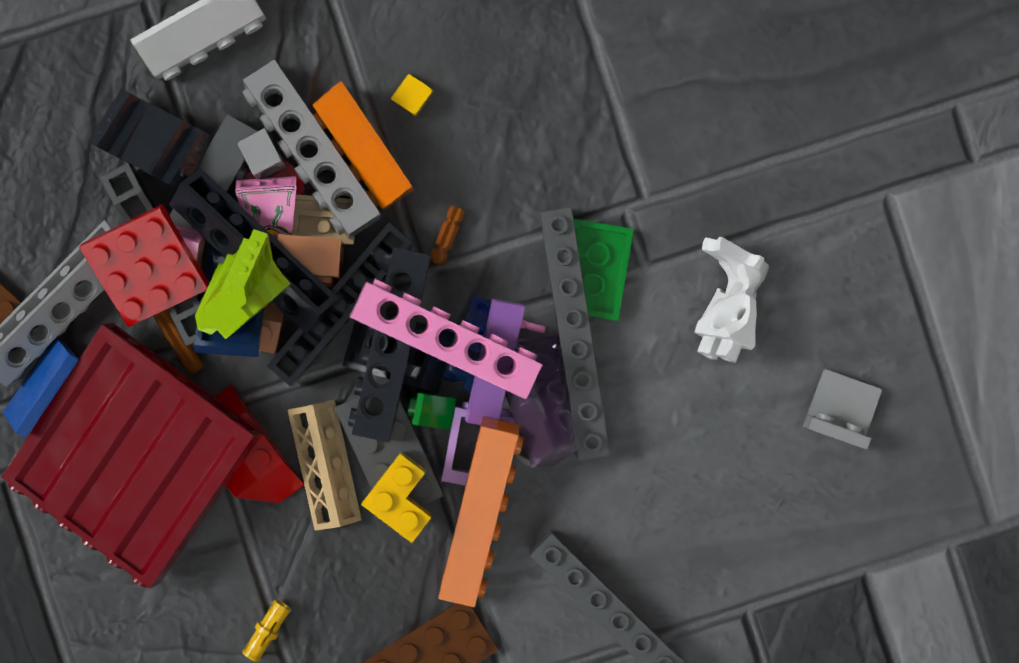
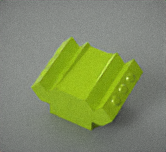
[195,229,290,339]

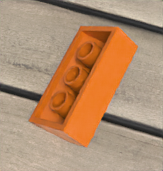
[313,81,414,211]

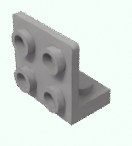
[803,369,882,450]

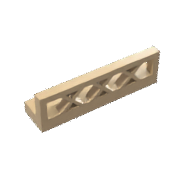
[288,399,362,531]

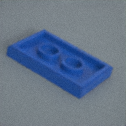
[3,337,78,438]

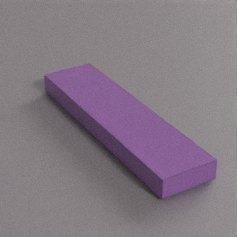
[465,299,525,425]

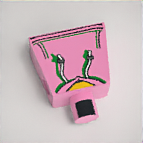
[236,176,296,240]

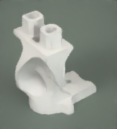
[694,237,769,363]

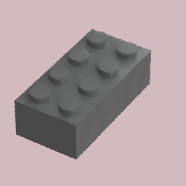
[335,396,444,506]

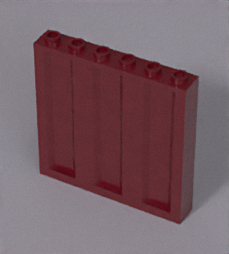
[1,323,263,589]

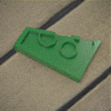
[573,219,634,321]

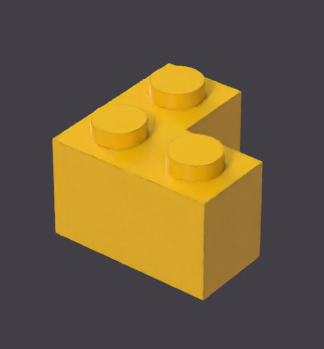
[361,451,432,543]

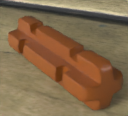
[431,205,465,265]

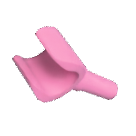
[520,320,546,334]

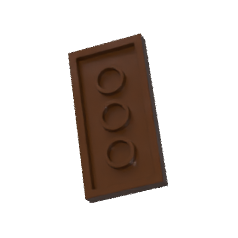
[361,603,499,663]

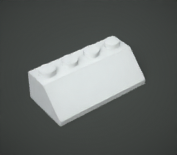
[130,0,266,81]

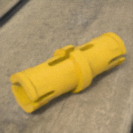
[242,599,291,662]

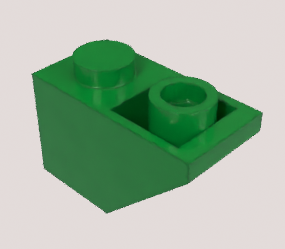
[408,391,456,429]

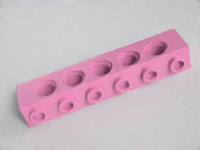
[349,279,542,399]

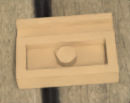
[292,195,355,246]

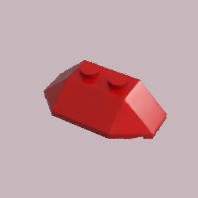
[215,385,304,503]

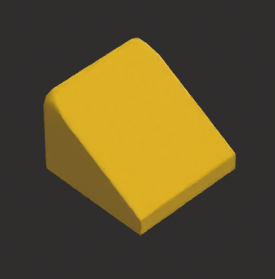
[391,74,434,117]

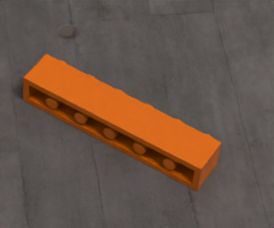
[438,416,524,608]

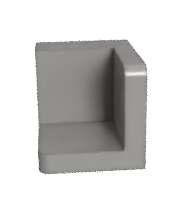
[238,128,287,179]

